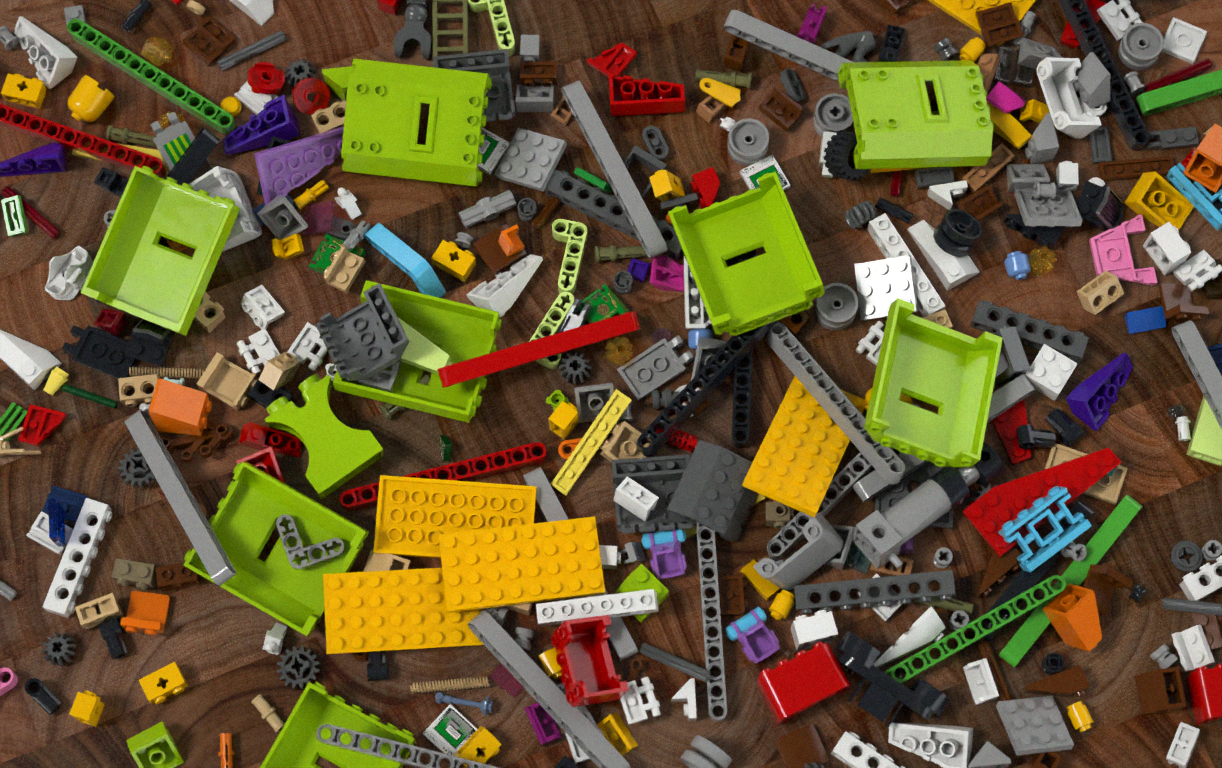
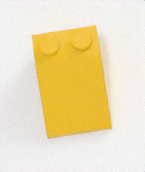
[1124,171,1194,231]

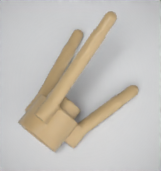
[0,427,42,456]

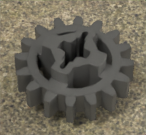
[118,447,157,489]
[276,646,320,690]

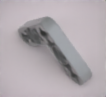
[276,514,345,570]

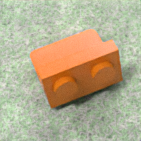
[120,591,170,636]

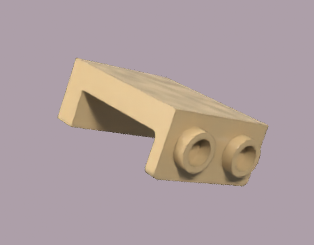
[197,352,258,411]

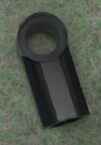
[1045,408,1084,447]
[1016,425,1056,449]
[98,617,129,660]
[367,651,389,681]
[25,678,63,716]

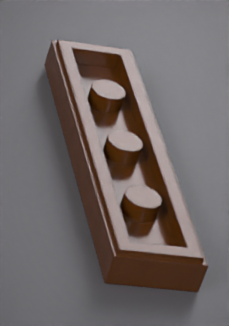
[1098,156,1174,182]

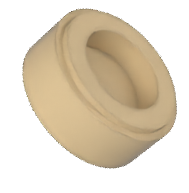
[186,0,206,15]

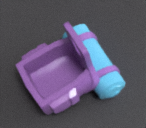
[641,527,687,579]
[725,606,779,663]

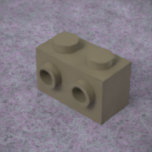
[112,558,157,590]

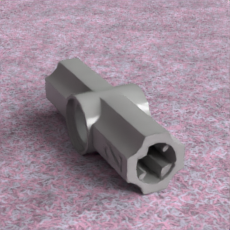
[459,190,517,228]

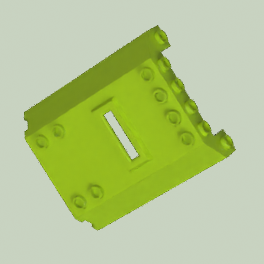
[341,58,492,186]
[837,60,994,169]
[80,166,240,336]
[668,171,825,336]
[333,280,502,423]
[864,298,1003,467]
[183,461,369,636]
[260,682,416,768]

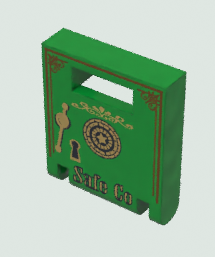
[308,234,366,275]
[578,284,630,324]

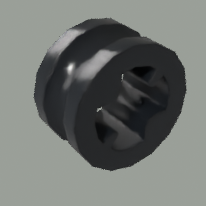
[1128,583,1147,603]

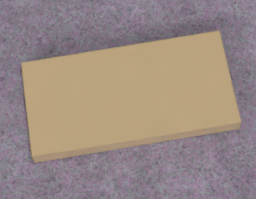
[1044,443,1128,505]

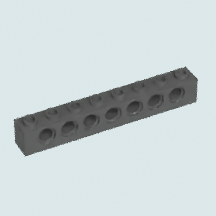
[545,169,683,260]
[794,570,955,614]

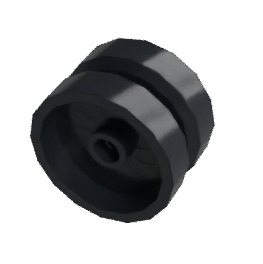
[933,209,982,257]

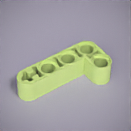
[468,0,515,57]
[552,219,587,295]
[529,291,574,369]

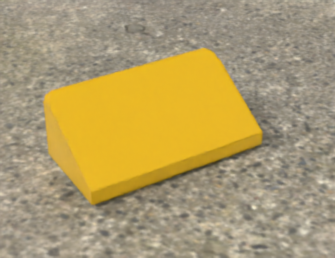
[740,560,780,601]
[597,712,638,756]

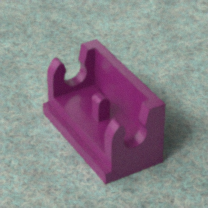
[797,3,827,44]
[525,702,562,747]

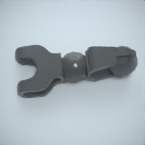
[394,0,433,59]

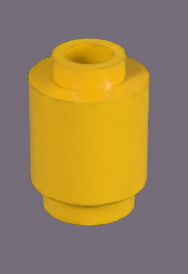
[959,37,986,63]
[769,590,795,621]
[1067,701,1093,732]

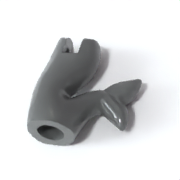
[822,30,876,62]

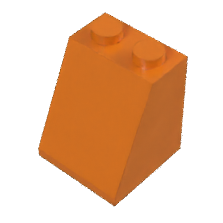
[1183,124,1222,193]
[148,378,212,436]
[1042,583,1102,652]

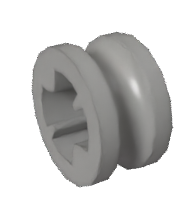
[454,232,473,248]

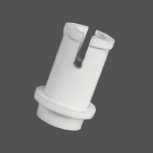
[1175,416,1191,441]

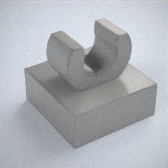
[621,542,646,564]

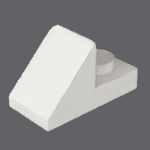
[927,180,968,210]
[671,678,697,721]

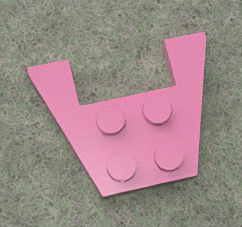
[1089,214,1158,286]

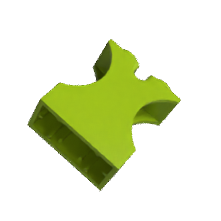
[265,374,384,500]

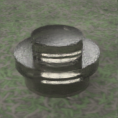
[1167,404,1186,419]

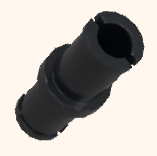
[121,0,152,33]
[875,197,913,224]

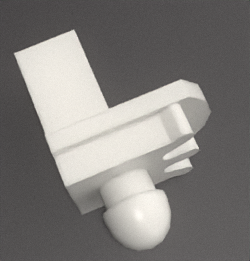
[335,187,362,220]
[262,622,287,655]

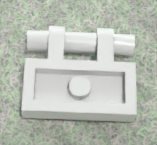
[1097,0,1142,41]
[1173,250,1222,291]
[855,321,884,366]
[287,322,330,371]
[237,328,280,375]
[620,677,661,725]

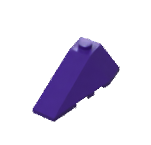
[222,95,300,155]
[0,143,67,177]
[1066,353,1133,431]

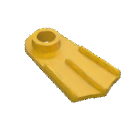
[699,78,741,107]

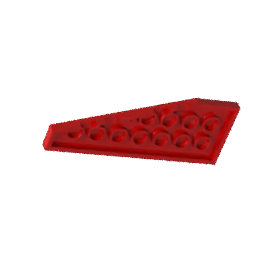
[962,447,1121,558]

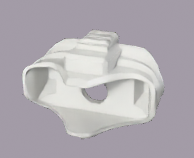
[45,246,93,300]

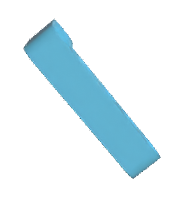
[364,223,446,298]

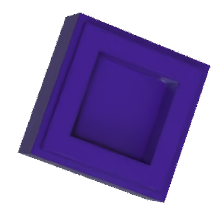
[627,258,650,283]

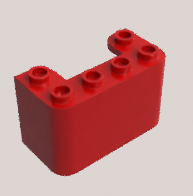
[551,615,629,707]
[756,641,851,726]
[1186,663,1222,725]

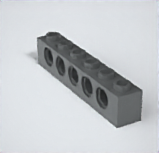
[970,300,1089,364]

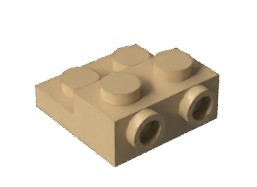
[600,421,651,463]

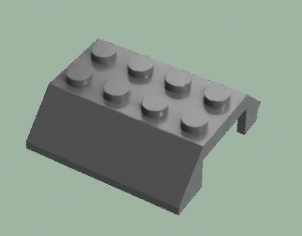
[433,49,515,122]
[316,283,409,381]
[666,440,758,542]
[612,454,696,534]

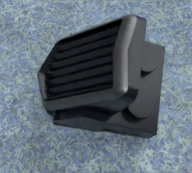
[1076,181,1124,231]
[125,319,175,367]

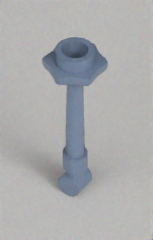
[435,692,493,716]

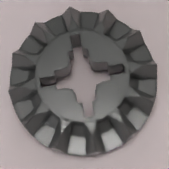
[1171,541,1202,572]

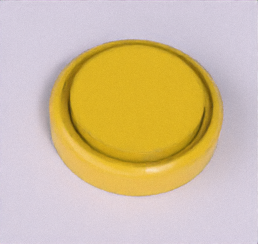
[220,97,242,117]

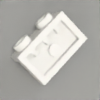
[241,285,285,330]
[1172,625,1215,671]

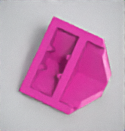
[986,82,1026,114]
[650,255,684,292]

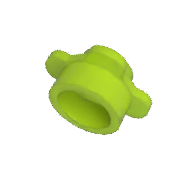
[546,390,569,411]

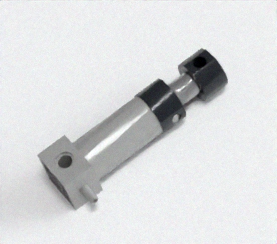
[852,442,1003,570]

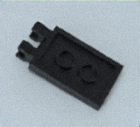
[62,325,136,379]

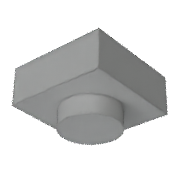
[64,5,86,25]

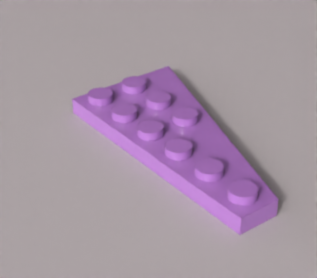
[254,126,344,206]

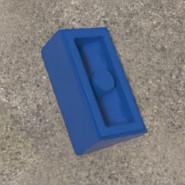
[1124,306,1166,335]

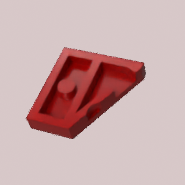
[586,43,637,78]
[18,404,67,447]

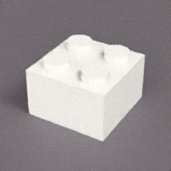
[1143,222,1191,276]
[1025,344,1078,401]
[790,610,838,651]

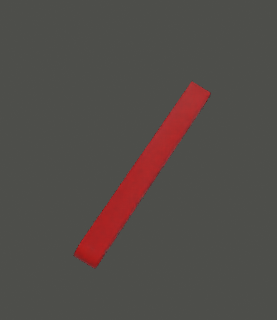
[0,103,167,178]
[437,311,641,388]
[339,442,547,512]

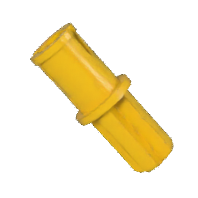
[293,180,329,210]

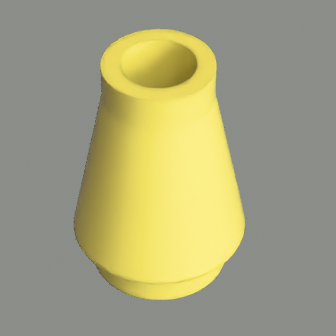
[43,366,69,396]

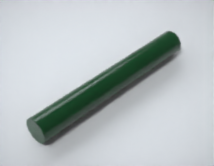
[62,384,118,409]

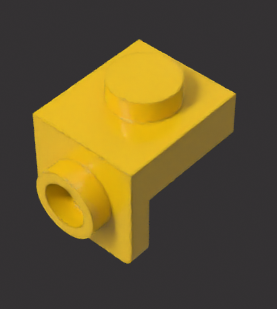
[1020,99,1050,123]
[272,233,304,260]

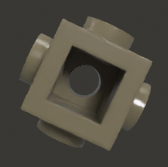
[765,500,793,529]

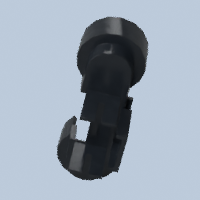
[836,631,951,727]

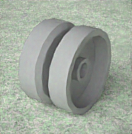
[1118,23,1164,70]
[813,93,853,137]
[727,118,769,166]
[815,283,858,330]
[680,735,732,768]

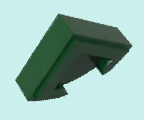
[440,435,452,461]

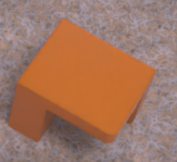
[498,225,525,257]

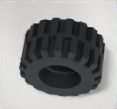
[824,131,870,181]

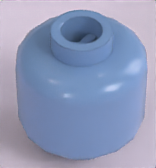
[1004,251,1031,280]
[688,326,713,353]

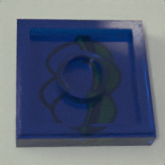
[48,499,66,547]

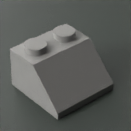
[1073,52,1110,109]
[1025,113,1059,164]

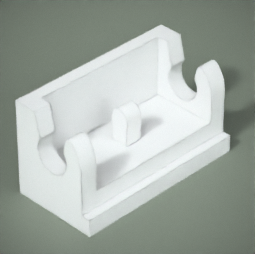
[613,477,659,521]
[963,658,999,705]
[1166,722,1200,768]

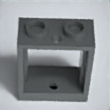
[623,145,667,202]
[994,326,1030,386]

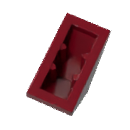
[93,309,129,338]

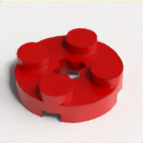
[247,62,285,95]
[292,77,330,115]

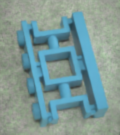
[1166,151,1222,231]
[998,486,1092,572]

